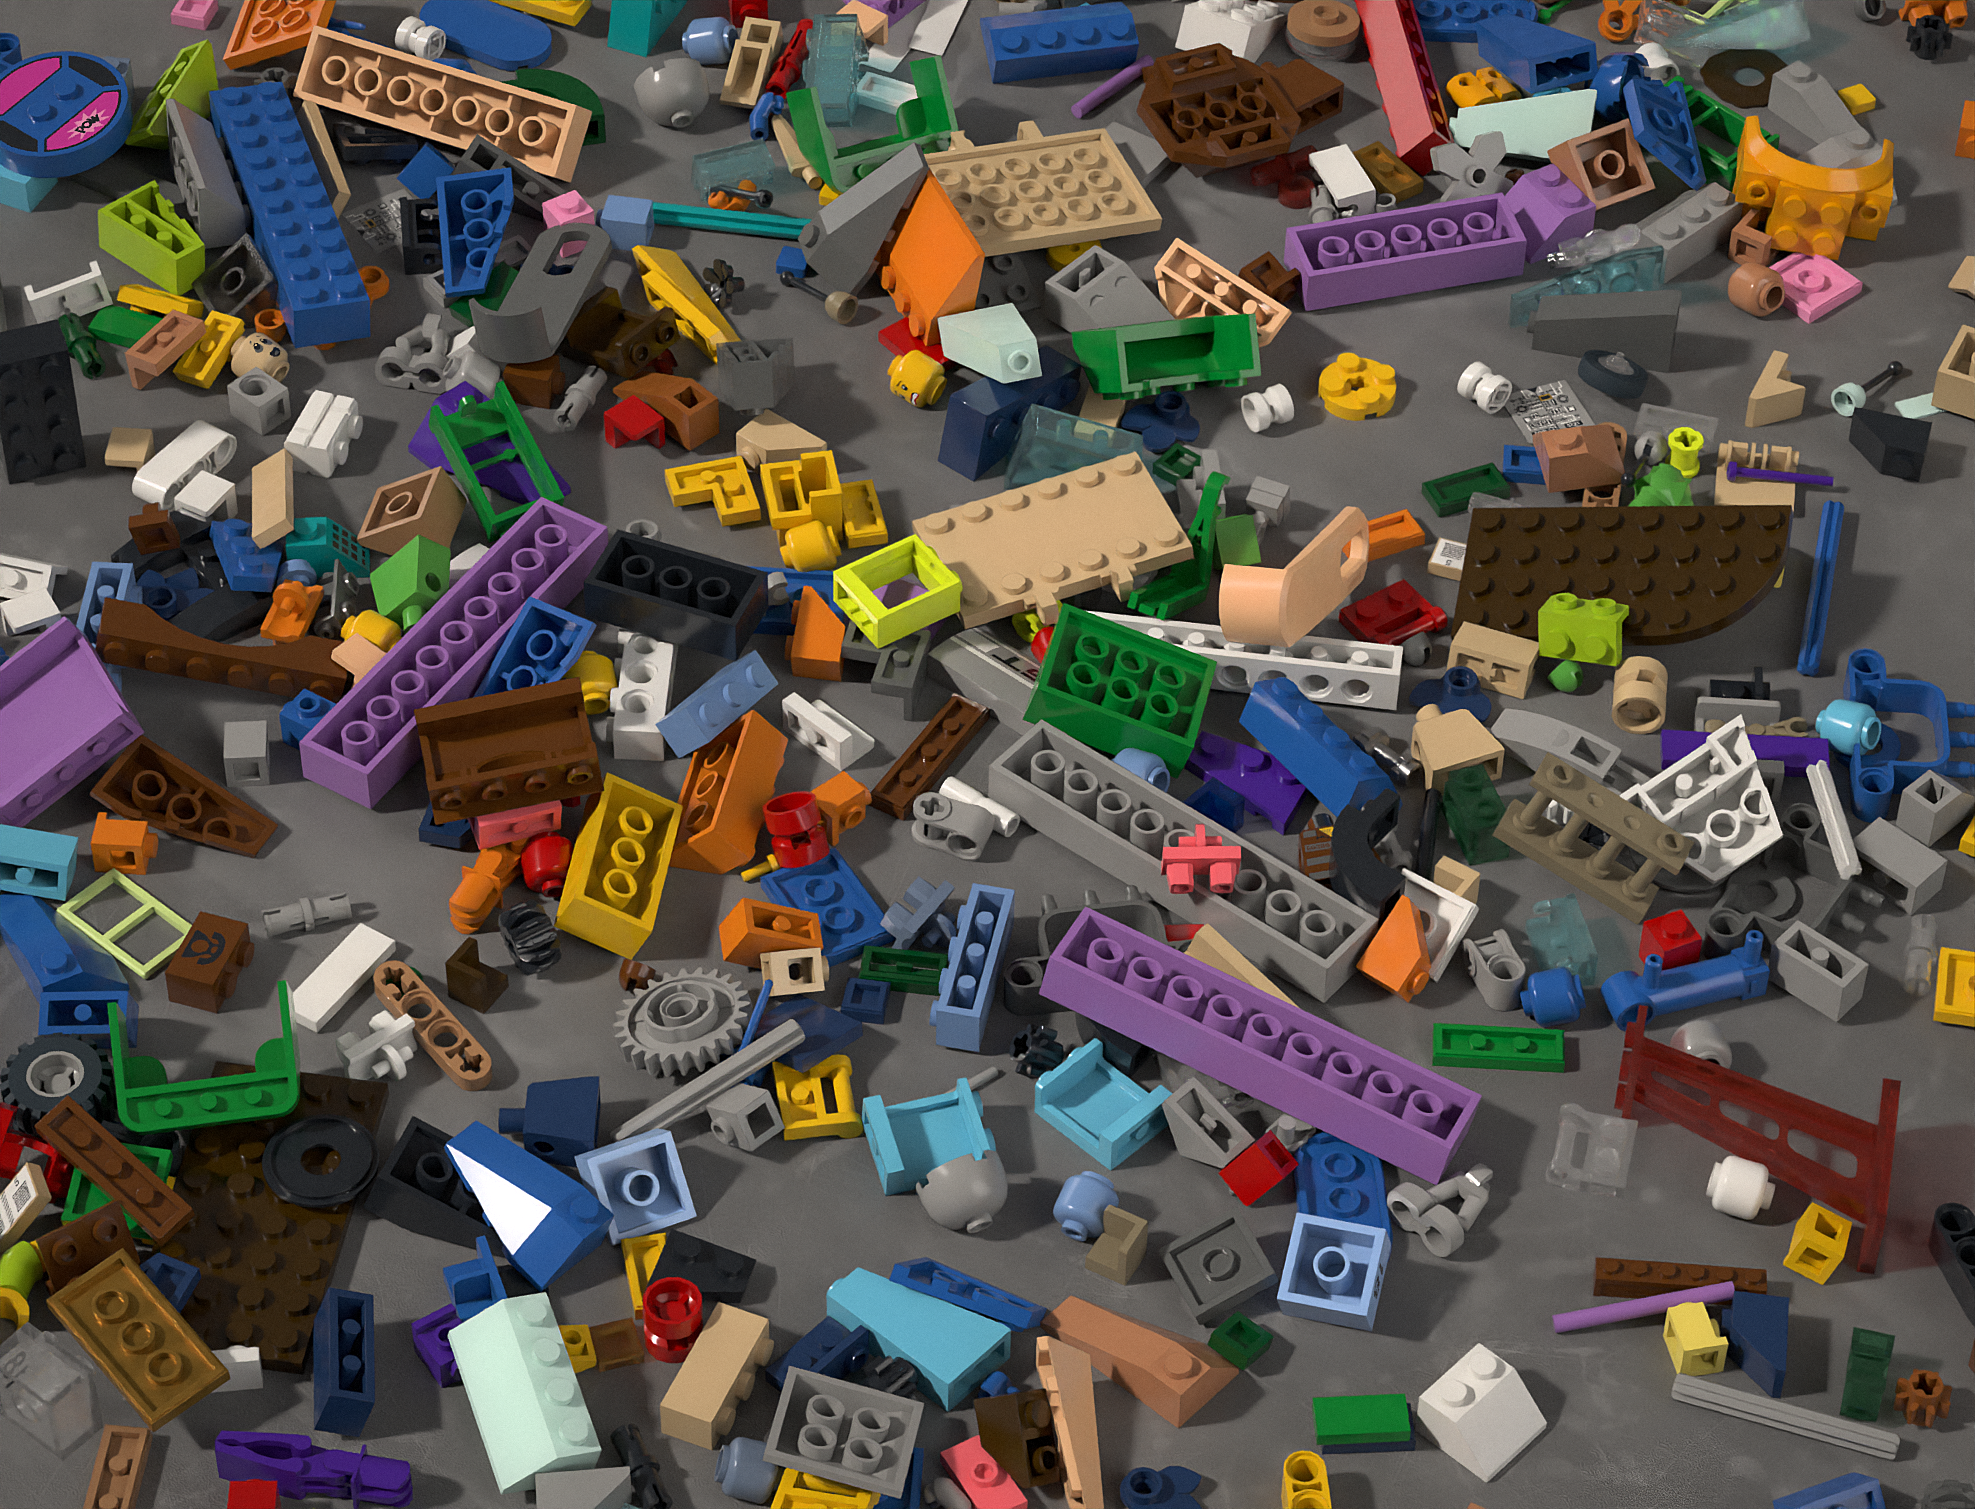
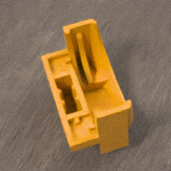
[1732,115,1894,260]

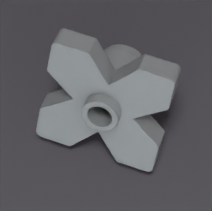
[1430,131,1514,202]

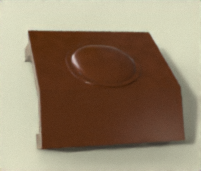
[414,677,604,825]

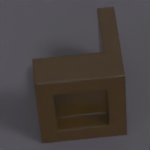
[445,937,509,1014]

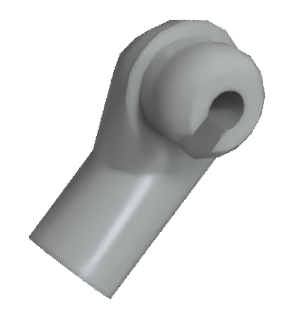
[999,0,1048,16]

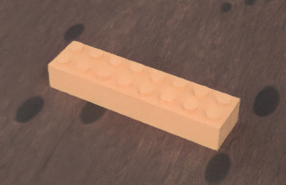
[293,25,592,183]

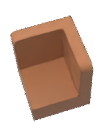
[1727,208,1781,267]

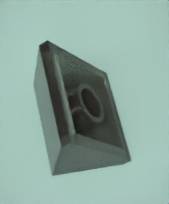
[191,233,278,329]

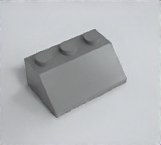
[1607,182,1743,285]

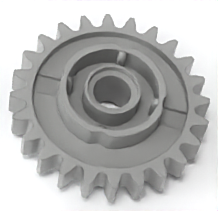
[613,967,753,1077]

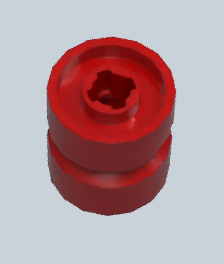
[763,791,830,868]
[643,1277,703,1363]

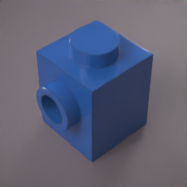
[279,689,336,751]

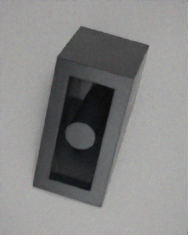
[1848,407,1932,482]

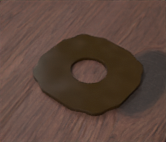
[1700,45,1788,109]

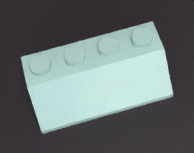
[448,1292,602,1495]

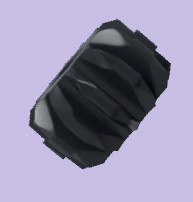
[498,899,562,976]

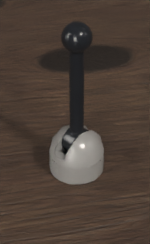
[1621,431,1668,488]

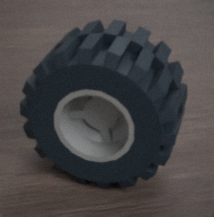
[0,1032,118,1140]

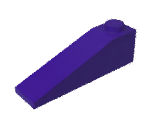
[408,381,571,505]

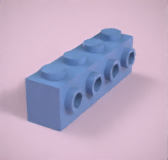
[76,562,143,692]
[929,883,1015,1052]

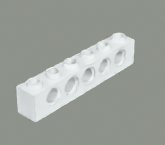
[606,629,678,761]

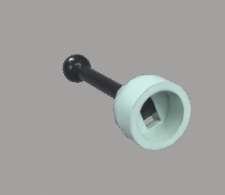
[1831,361,1903,417]

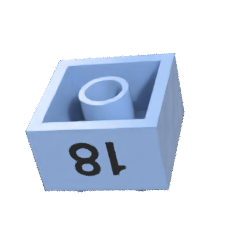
[1277,1213,1391,1332]

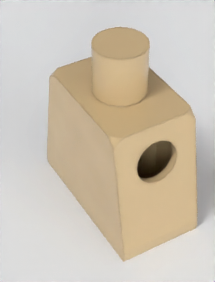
[1411,704,1505,796]

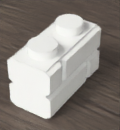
[284,390,363,478]

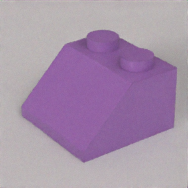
[1505,163,1596,264]

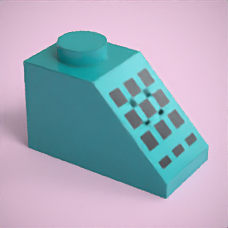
[286,517,370,580]

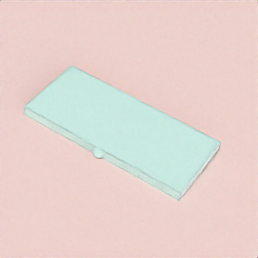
[1895,393,1947,419]

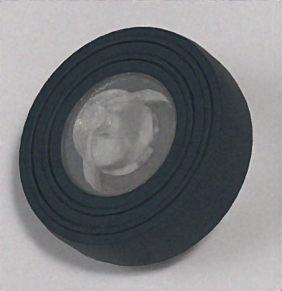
[1578,350,1648,399]

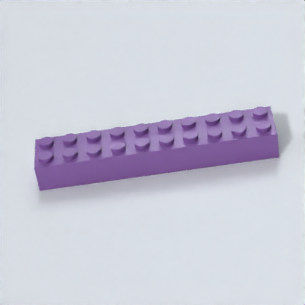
[299,497,608,809]
[1039,906,1482,1185]

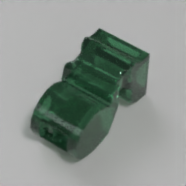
[1839,1327,1895,1423]

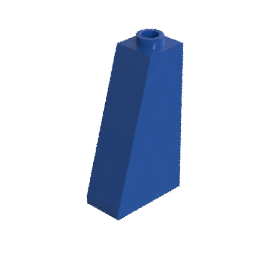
[1476,14,1598,94]

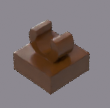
[128,502,180,555]

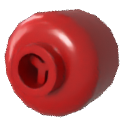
[520,831,574,898]

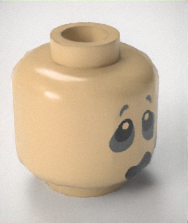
[230,332,290,383]

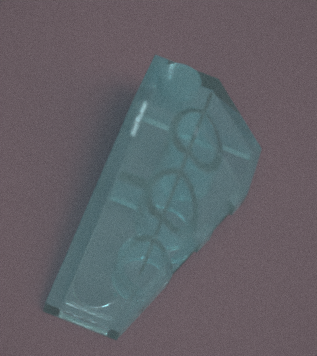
[1665,0,1811,54]
[1508,245,1664,328]

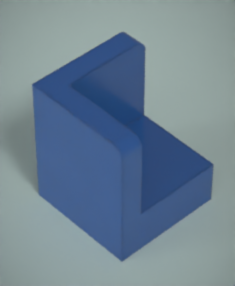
[396,141,456,199]

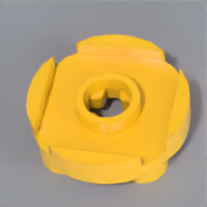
[1318,352,1397,421]

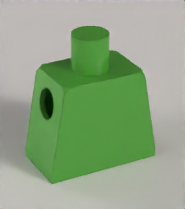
[370,534,451,635]

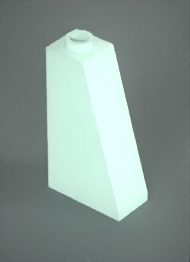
[1449,89,1597,163]
[937,303,1042,384]

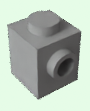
[706,1083,785,1151]

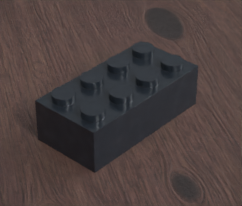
[0,319,87,485]
[584,529,769,661]

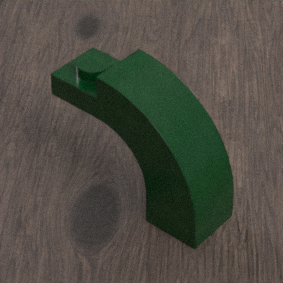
[502,69,606,146]

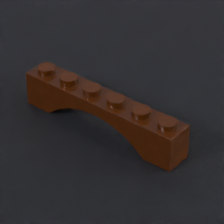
[95,597,347,704]

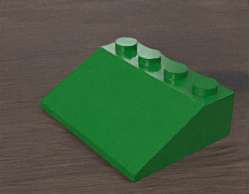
[1023,603,1217,779]

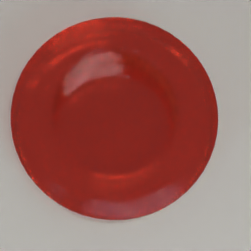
[1277,175,1315,209]

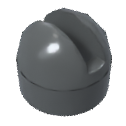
[1854,0,1886,21]
[1399,631,1433,667]

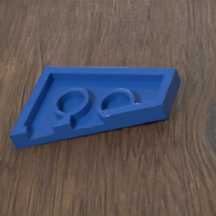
[209,519,286,592]
[889,1257,1047,1332]

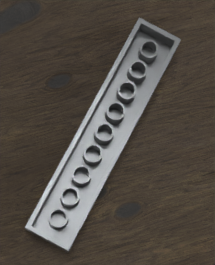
[988,719,1379,1003]

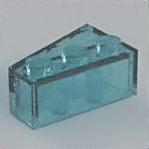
[802,14,870,127]
[1004,404,1143,490]

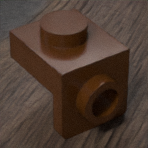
[1238,251,1301,304]

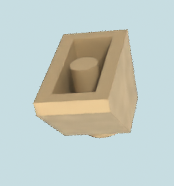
[736,408,827,475]

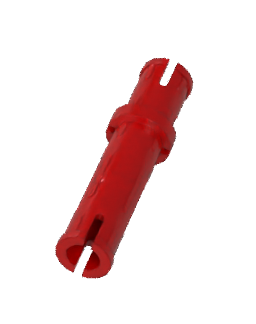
[765,19,820,99]

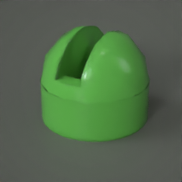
[1547,659,1584,693]

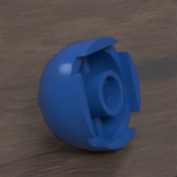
[1584,52,1651,124]

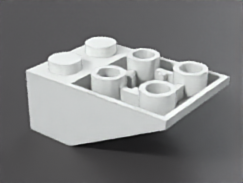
[1175,0,1288,63]

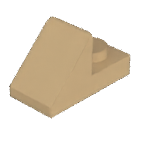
[1745,350,1806,428]

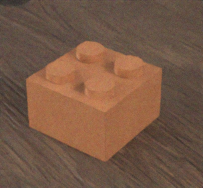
[1547,118,1655,213]

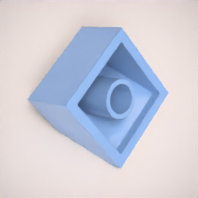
[574,1128,697,1245]

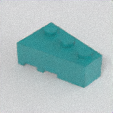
[607,0,688,57]

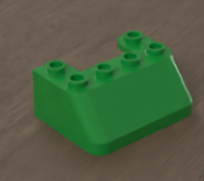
[1071,313,1262,400]

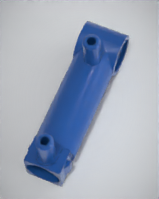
[1600,930,1770,1032]

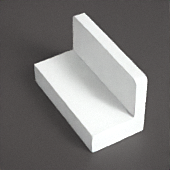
[0,553,68,599]
[782,692,874,771]

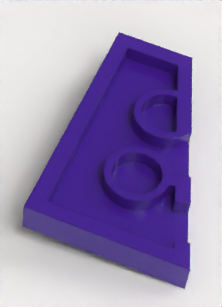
[1185,730,1309,836]

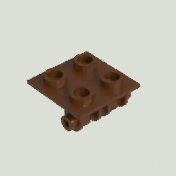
[36,1199,141,1296]

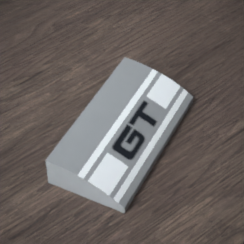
[927,627,1041,735]

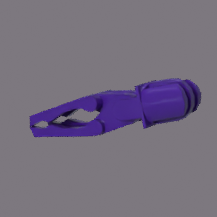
[215,1430,413,1509]

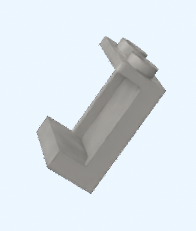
[1693,697,1784,802]

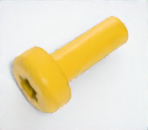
[741,854,780,882]

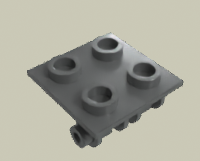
[974,252,1042,314]

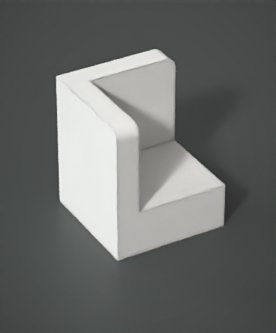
[174,470,238,520]
[0,587,61,636]

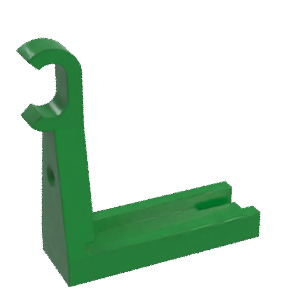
[1127,471,1231,620]

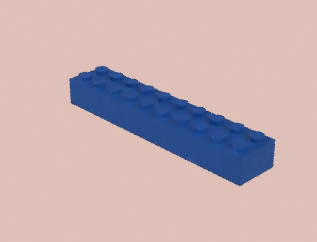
[209,82,371,348]

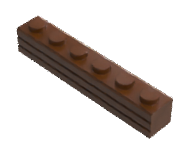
[1593,1257,1767,1305]

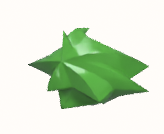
[1629,463,1695,506]

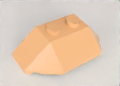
[1154,238,1292,348]

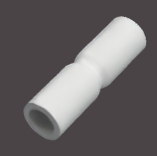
[939,776,1020,837]

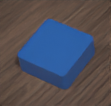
[776,246,810,278]

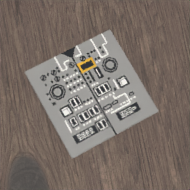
[342,188,429,253]
[1504,380,1595,444]

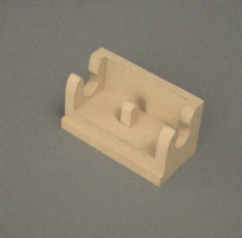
[1446,621,1539,699]

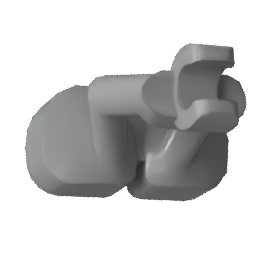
[375,313,450,394]
[1387,1163,1493,1257]

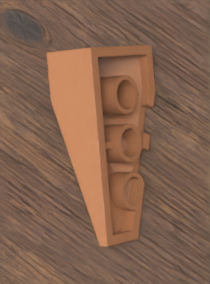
[1040,1295,1239,1429]

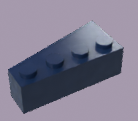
[938,345,1082,482]

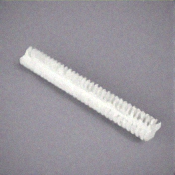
[1806,760,1862,880]

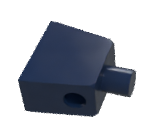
[498,1076,601,1168]

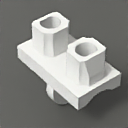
[335,1010,417,1081]

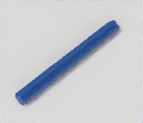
[1797,500,1845,677]

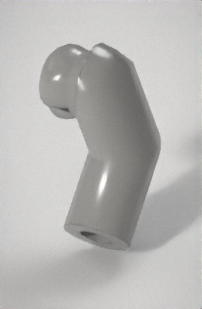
[923,1477,972,1509]

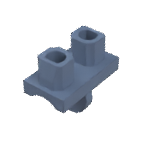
[880,876,957,950]

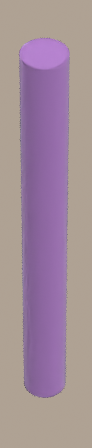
[1552,1281,1735,1333]

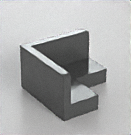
[841,620,931,721]

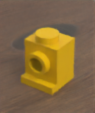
[1783,1202,1852,1285]

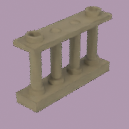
[1493,752,1695,925]

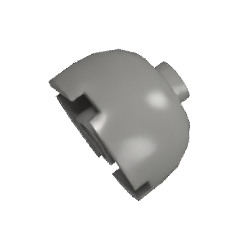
[634,58,710,128]
[916,1150,1008,1233]

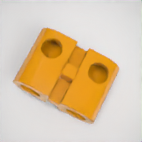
[1445,67,1522,108]

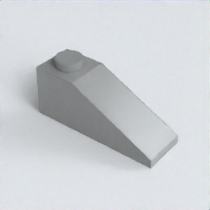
[1768,60,1861,144]

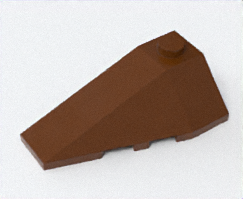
[90,735,278,859]

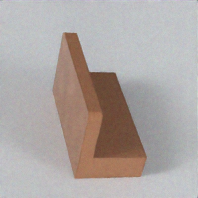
[125,309,206,390]

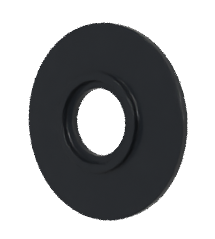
[262,1114,380,1208]

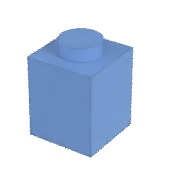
[595,195,654,251]

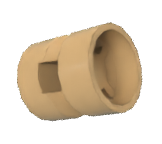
[1612,656,1668,734]

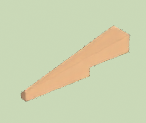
[1036,1336,1104,1509]

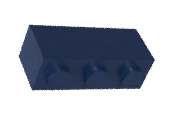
[313,1287,375,1437]

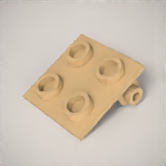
[1714,440,1799,512]

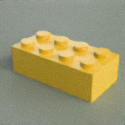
[554,772,683,960]

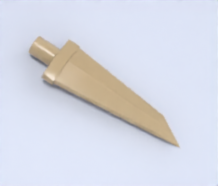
[771,114,822,189]

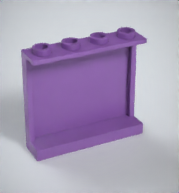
[0,616,144,828]

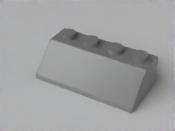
[166,99,251,249]

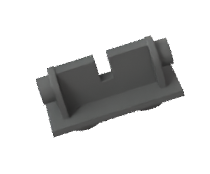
[314,559,360,639]

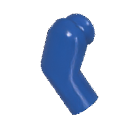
[749,92,784,142]

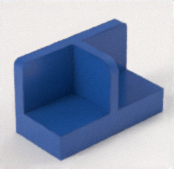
[443,1235,507,1323]

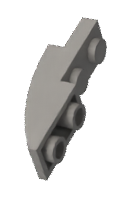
[1489,708,1651,795]

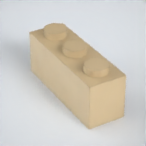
[660,1302,774,1450]

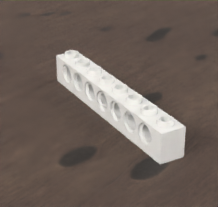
[1084,610,1403,710]

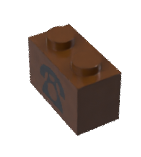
[165,911,255,1014]

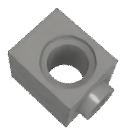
[227,367,291,436]
[224,720,270,787]

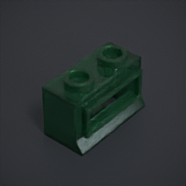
[1440,764,1510,866]

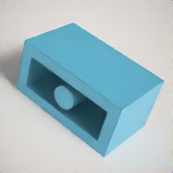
[0,824,78,901]

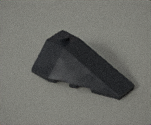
[363,1116,506,1258]

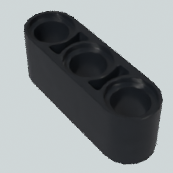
[1928,1202,1975,1326]

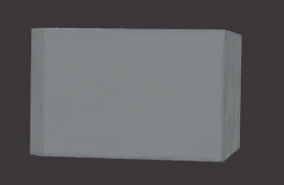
[1162,1076,1255,1169]

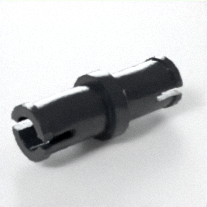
[610,1424,673,1509]

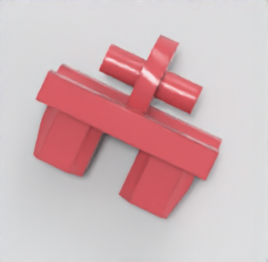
[1161,824,1241,894]

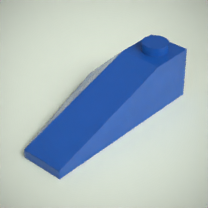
[436,167,514,298]
[473,596,597,698]
[0,892,130,1005]

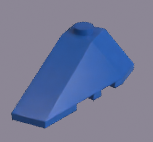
[444,1120,614,1292]

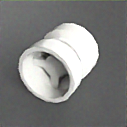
[395,16,446,61]
[1635,42,1680,84]
[1457,361,1512,414]
[1241,384,1294,432]

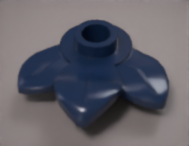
[1122,391,1200,453]
[137,568,215,621]
[1409,666,1491,722]
[1120,1466,1202,1509]

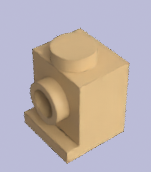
[760,947,829,996]

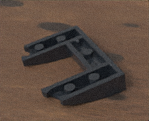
[111,508,274,643]

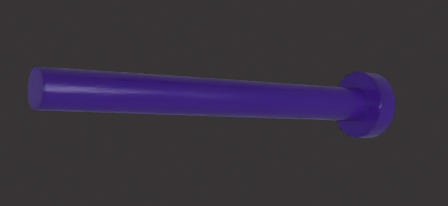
[1726,461,1834,487]

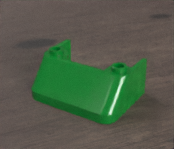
[786,55,959,195]
[107,980,300,1135]

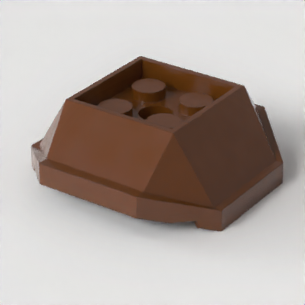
[1136,43,1301,178]

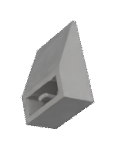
[1044,245,1175,332]

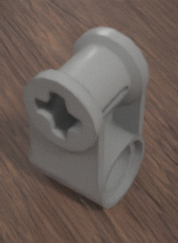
[911,792,996,861]
[1459,929,1525,1011]

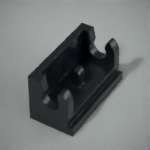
[400,197,443,275]

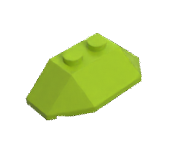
[124,39,219,150]

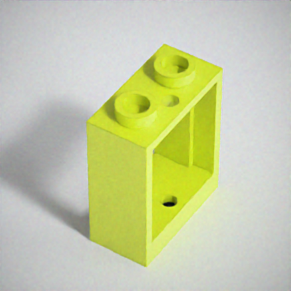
[833,534,963,649]

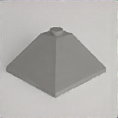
[762,1366,924,1499]

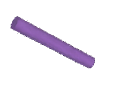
[1071,54,1154,118]

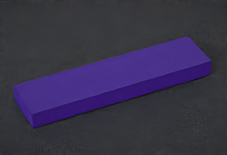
[1660,729,1830,778]

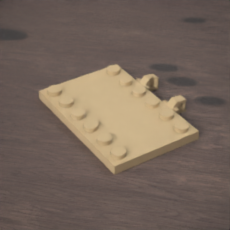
[924,120,1162,257]
[912,452,1194,629]

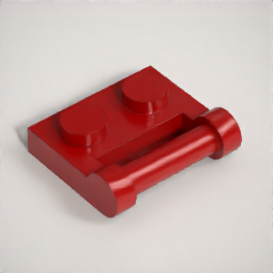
[1339,579,1448,646]

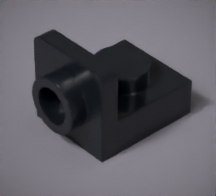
[1708,666,1770,701]

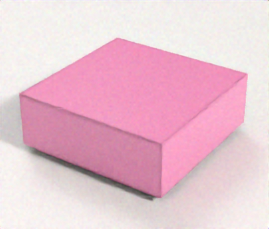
[170,0,219,30]

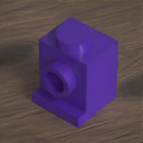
[411,1303,463,1388]

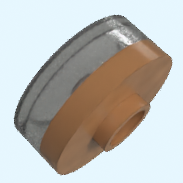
[1285,0,1360,61]

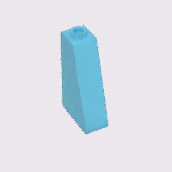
[826,1267,1011,1412]

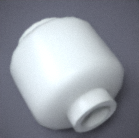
[1706,1156,1775,1220]

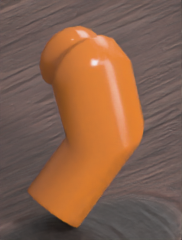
[707,179,757,212]

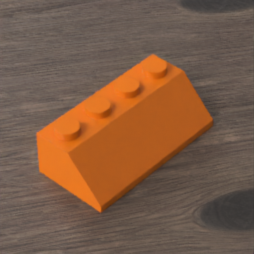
[669,709,789,875]

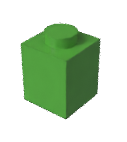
[1212,514,1261,570]

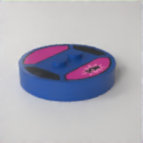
[0,51,133,178]

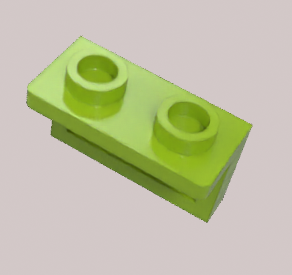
[1538,593,1629,666]

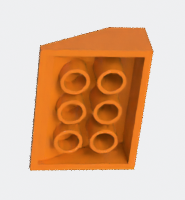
[874,169,985,346]

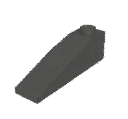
[798,142,930,296]

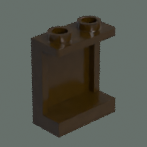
[560,286,680,378]

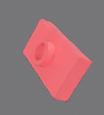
[940,1435,1028,1509]

